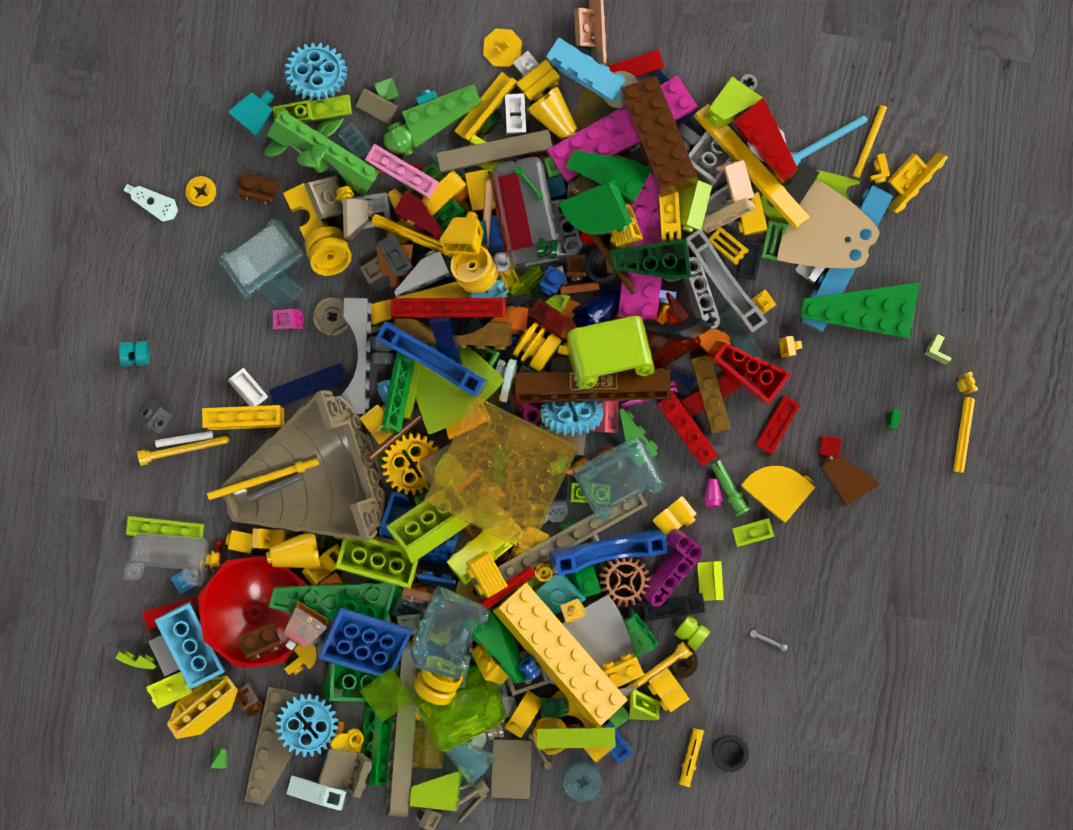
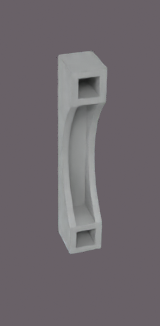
[686,230,768,335]
[342,298,372,414]

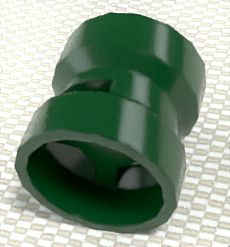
[537,238,558,259]

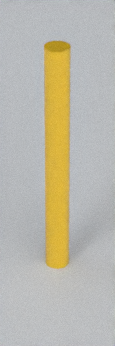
[852,105,887,178]

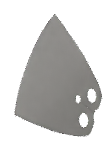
[547,595,637,685]

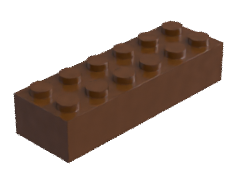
[620,76,697,197]

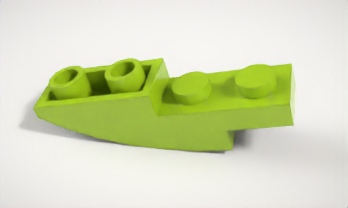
[273,95,352,123]

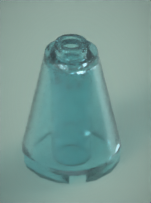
[442,735,497,787]

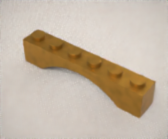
[395,318,512,350]

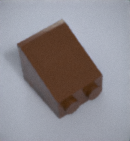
[819,455,880,506]

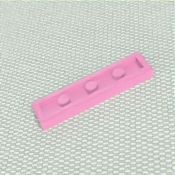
[365,144,439,199]

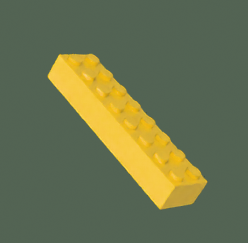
[493,583,627,727]

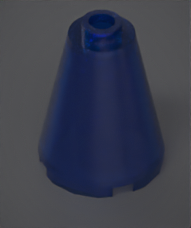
[572,290,621,328]

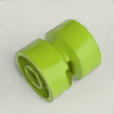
[674,615,710,651]

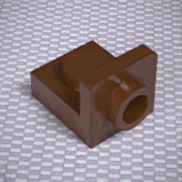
[235,683,264,717]

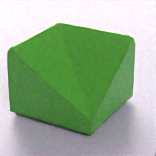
[374,78,399,101]
[210,748,228,769]

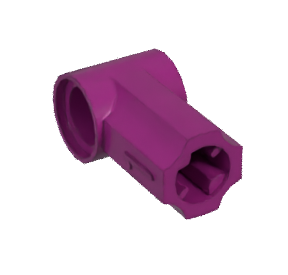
[512,393,542,424]

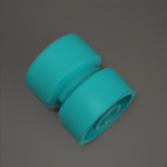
[119,341,150,367]

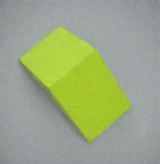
[629,689,660,720]

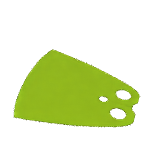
[416,343,504,434]

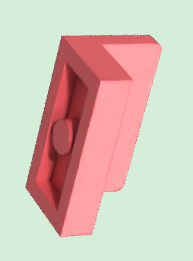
[589,400,620,433]

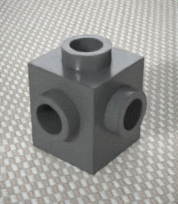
[138,400,173,434]

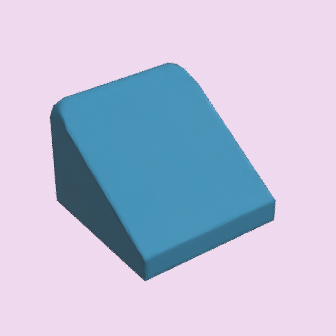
[547,176,566,199]

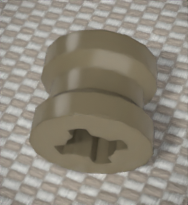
[485,719,504,741]

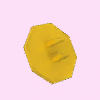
[483,29,522,67]

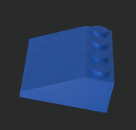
[317,607,413,680]

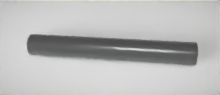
[246,473,302,503]

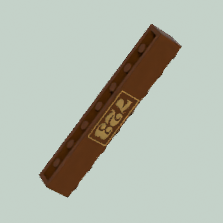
[515,368,671,403]

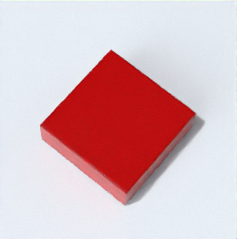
[820,436,842,457]

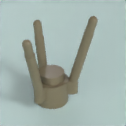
[458,778,490,823]

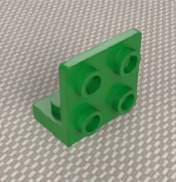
[624,612,658,658]

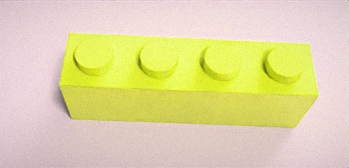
[447,513,524,585]

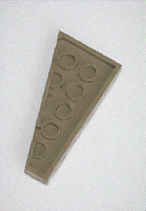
[245,687,323,805]

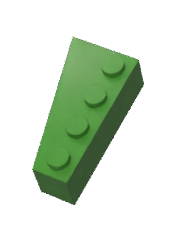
[402,84,482,148]

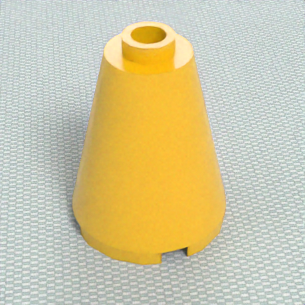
[527,86,577,140]
[266,532,320,569]

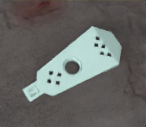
[124,184,178,222]

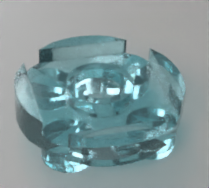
[563,763,602,802]

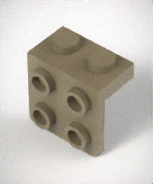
[318,748,372,798]

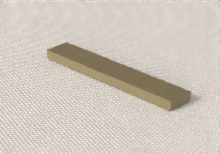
[436,130,553,173]

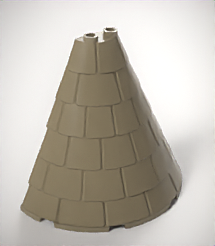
[221,390,385,542]

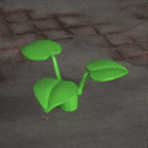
[262,117,344,173]

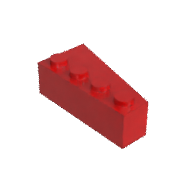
[734,97,797,184]
[705,341,792,404]

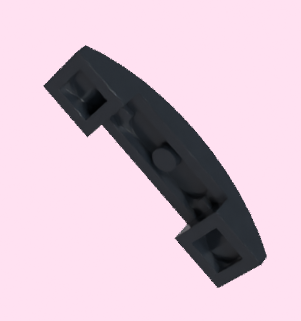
[465,294,536,334]
[642,318,712,340]
[628,593,706,622]

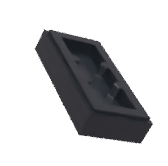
[737,239,764,281]

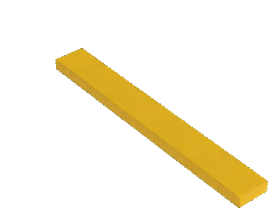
[694,104,809,229]

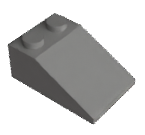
[689,131,732,187]
[394,250,450,297]

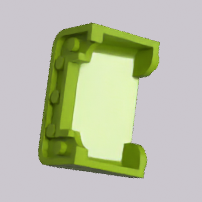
[567,316,654,390]

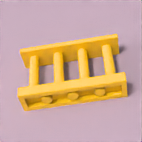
[202,405,285,430]

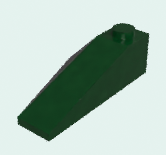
[610,239,692,280]

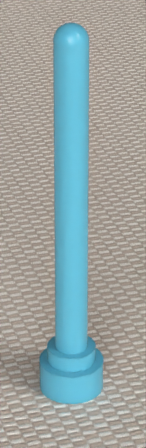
[790,116,867,166]

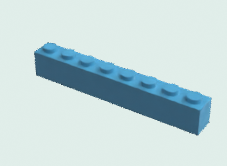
[801,186,893,333]

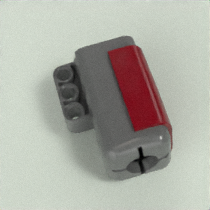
[490,157,581,270]

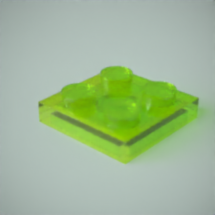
[360,668,414,723]

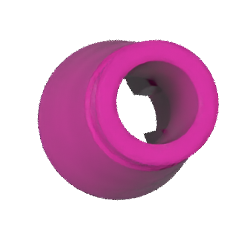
[704,479,723,508]

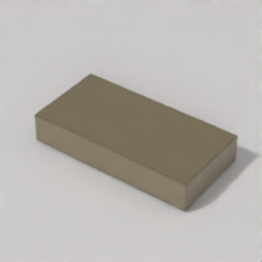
[356,89,398,124]

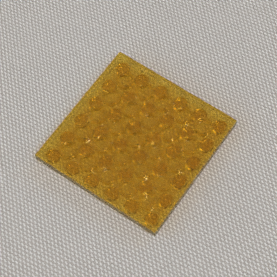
[423,396,578,552]

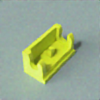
[146,672,193,709]

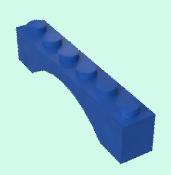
[375,322,488,397]
[549,529,667,576]

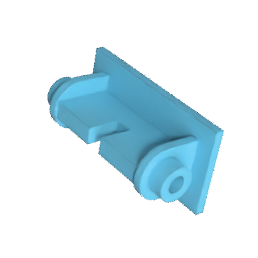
[468,279,508,298]

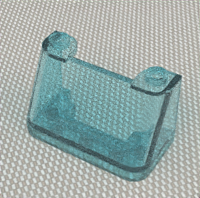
[218,219,307,302]
[573,437,667,520]
[411,586,488,680]

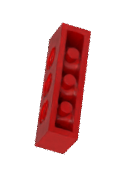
[657,393,718,467]

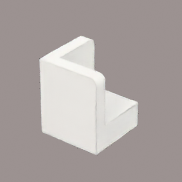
[795,264,825,284]

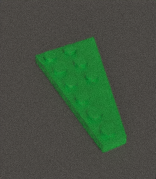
[269,582,396,623]

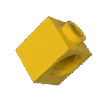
[226,530,254,554]

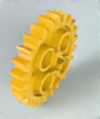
[380,432,439,495]

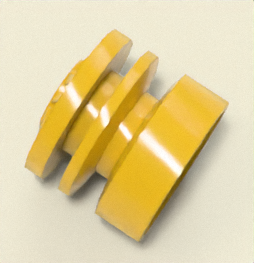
[513,322,562,373]

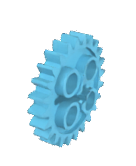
[285,42,347,101]
[540,401,603,436]
[275,694,338,757]

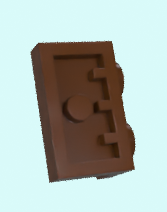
[236,172,280,206]
[237,622,282,661]

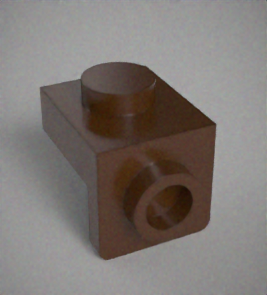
[567,254,586,281]

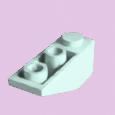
[287,775,347,811]

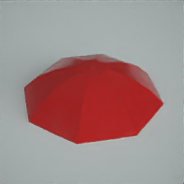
[198,556,306,669]

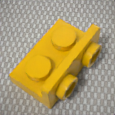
[601,653,644,687]

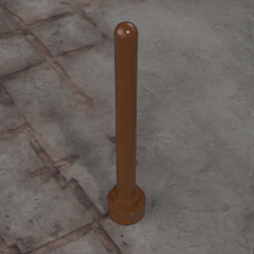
[584,232,637,294]
[366,412,423,462]

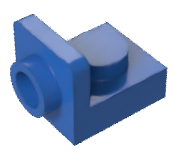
[539,266,567,296]

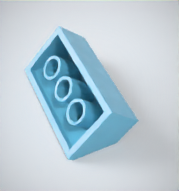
[155,600,226,689]

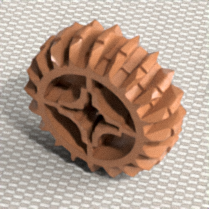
[598,557,651,607]

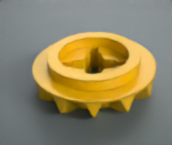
[186,176,216,207]

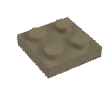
[304,175,343,220]

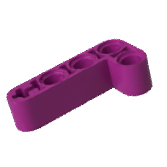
[641,529,703,607]

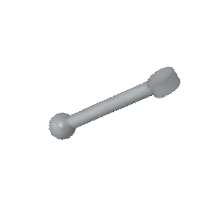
[750,630,788,651]

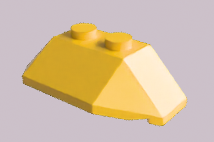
[167,676,238,739]

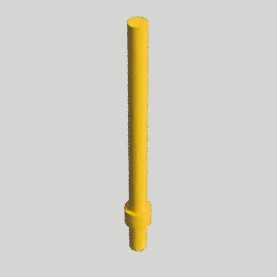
[207,458,319,500]

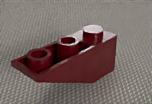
[394,191,444,241]

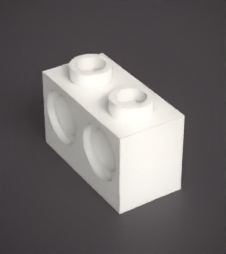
[505,94,526,136]

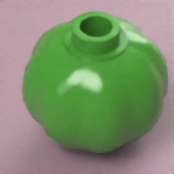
[383,121,415,157]

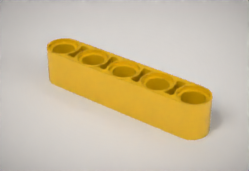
[386,170,467,243]

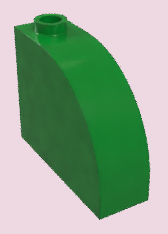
[559,179,633,234]

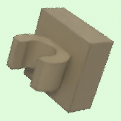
[416,808,442,830]

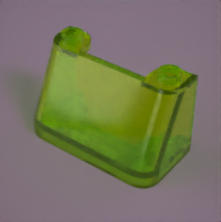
[412,668,506,752]

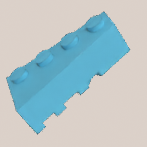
[546,38,627,105]

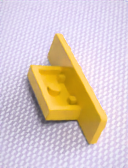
[887,152,948,213]

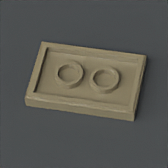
[491,739,532,799]

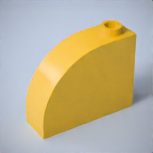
[740,466,815,523]

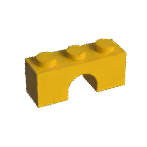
[283,183,328,240]

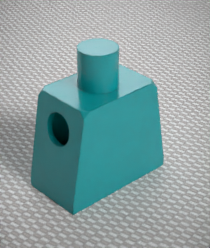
[229,90,275,138]

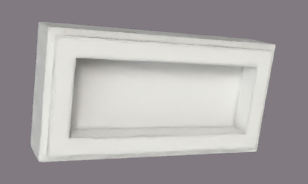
[228,368,268,406]

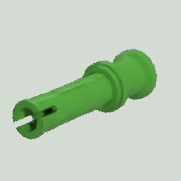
[710,460,751,517]

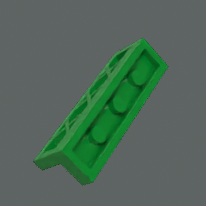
[381,352,415,433]
[361,706,393,786]

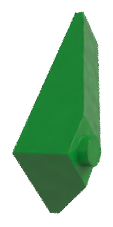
[566,150,650,204]
[463,606,527,684]
[323,662,395,702]

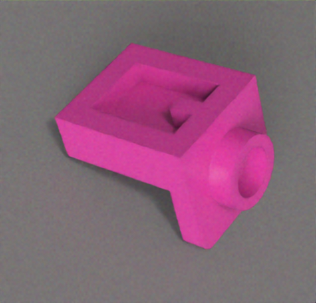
[273,309,304,330]

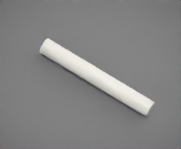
[155,431,213,447]

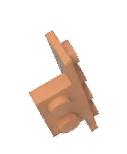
[574,0,607,65]

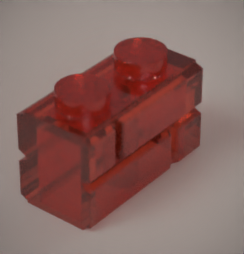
[528,298,571,337]

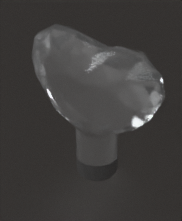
[484,124,508,142]

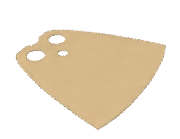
[777,180,879,268]

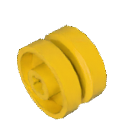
[304,226,352,276]
[451,246,498,294]
[414,656,463,705]

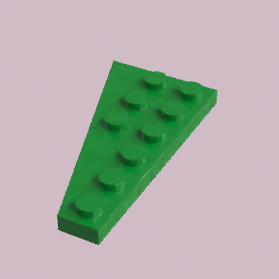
[799,282,920,339]

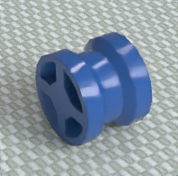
[518,656,542,680]

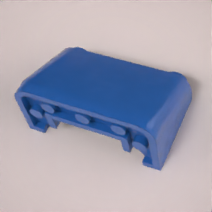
[379,491,462,567]

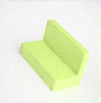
[925,334,952,364]

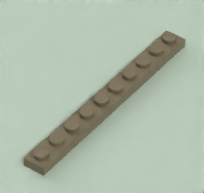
[471,489,647,599]

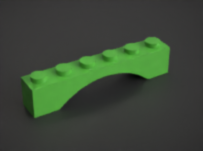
[267,110,380,196]

